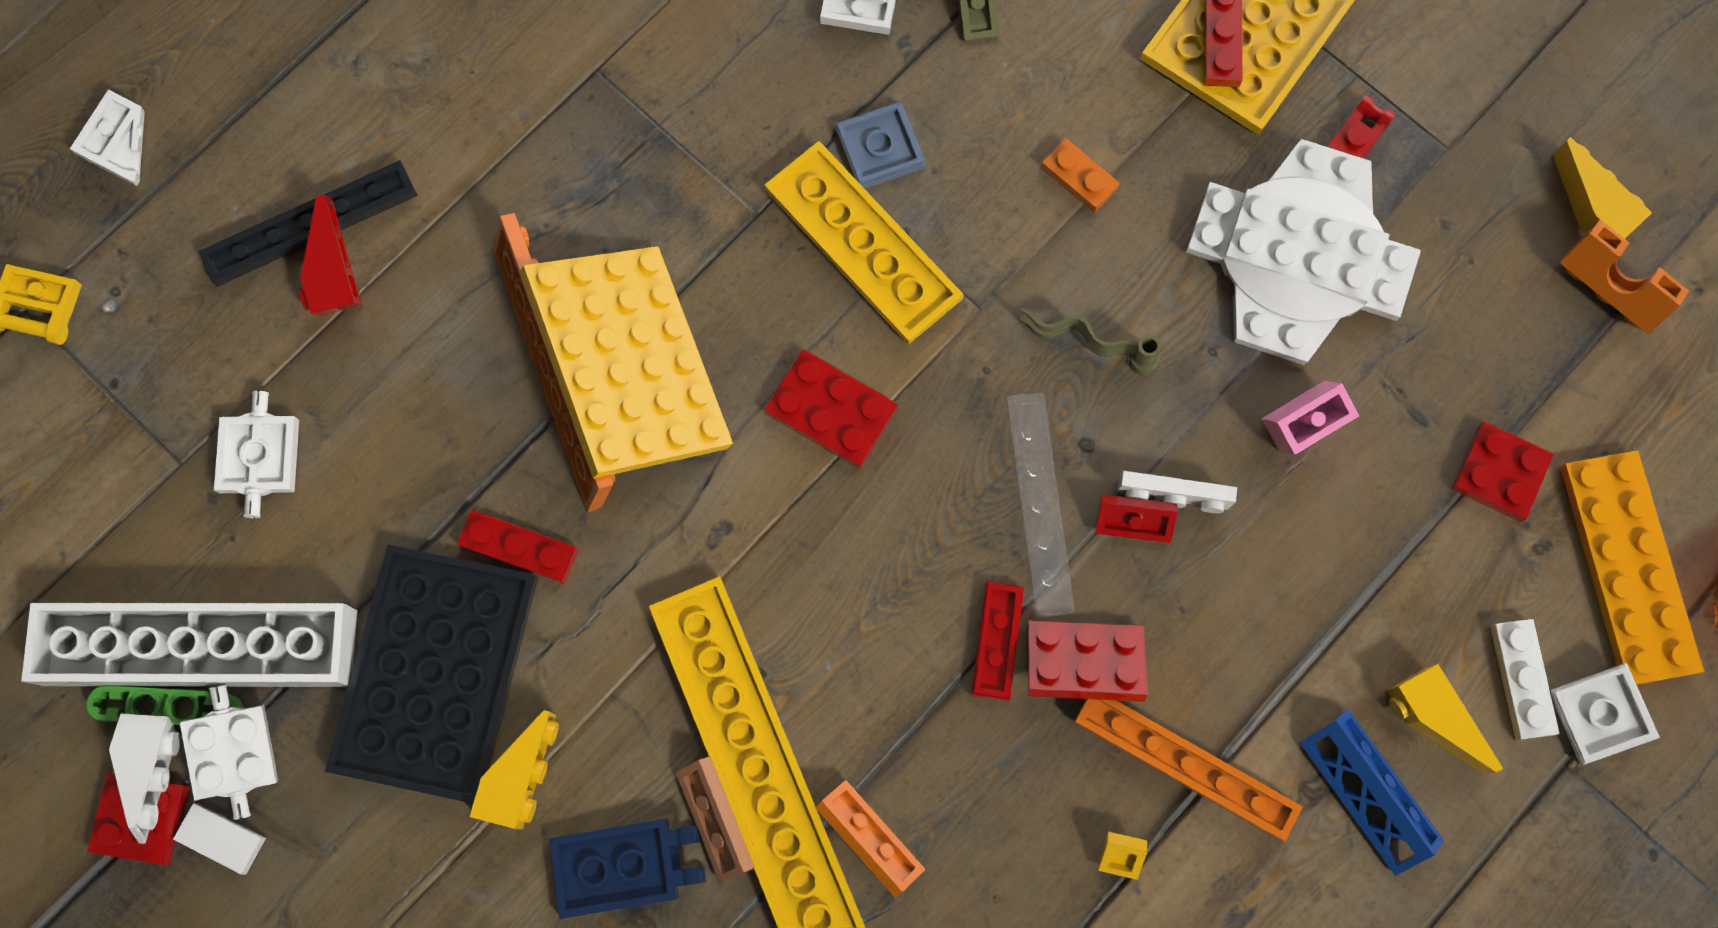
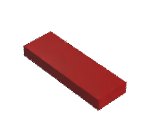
[971,581,1024,702]

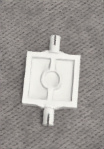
[214,391,299,518]
[180,684,278,820]

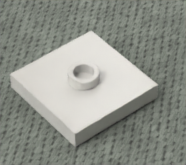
[1550,664,1660,765]

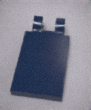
[549,819,707,919]

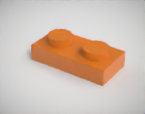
[1041,138,1120,213]

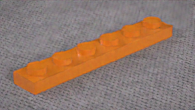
[1073,699,1303,842]

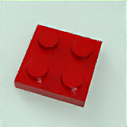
[1451,421,1554,522]
[87,773,190,865]

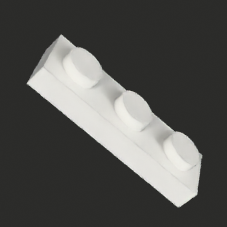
[1116,471,1237,513]
[1490,619,1559,741]

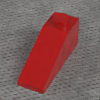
[299,194,362,316]

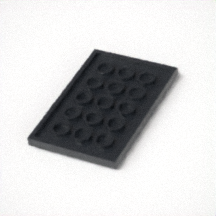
[324,544,538,804]

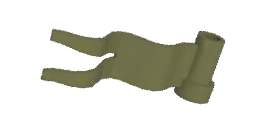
[1020,308,1161,376]

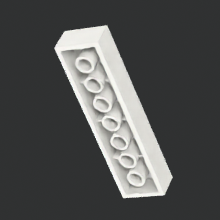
[21,603,357,687]

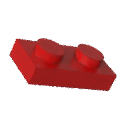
[1095,494,1178,543]

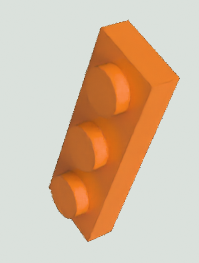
[815,780,926,898]

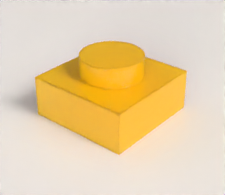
[1098,831,1147,880]

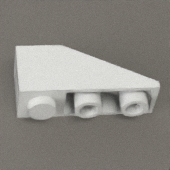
[109,714,181,844]

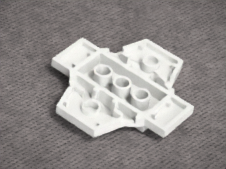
[1186,139,1421,365]

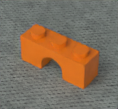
[1560,219,1689,334]

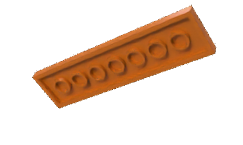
[493,213,615,513]

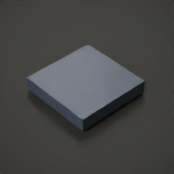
[834,101,926,189]

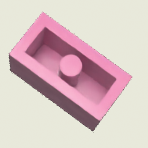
[1261,381,1359,455]

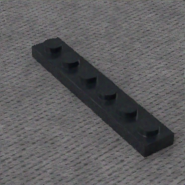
[198,160,418,287]

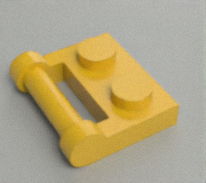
[0,264,82,345]

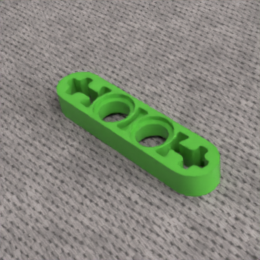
[86,686,244,726]

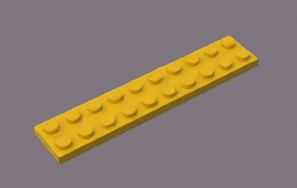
[649,576,866,928]

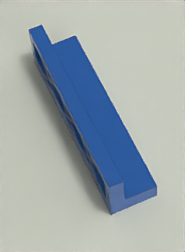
[1300,709,1444,876]

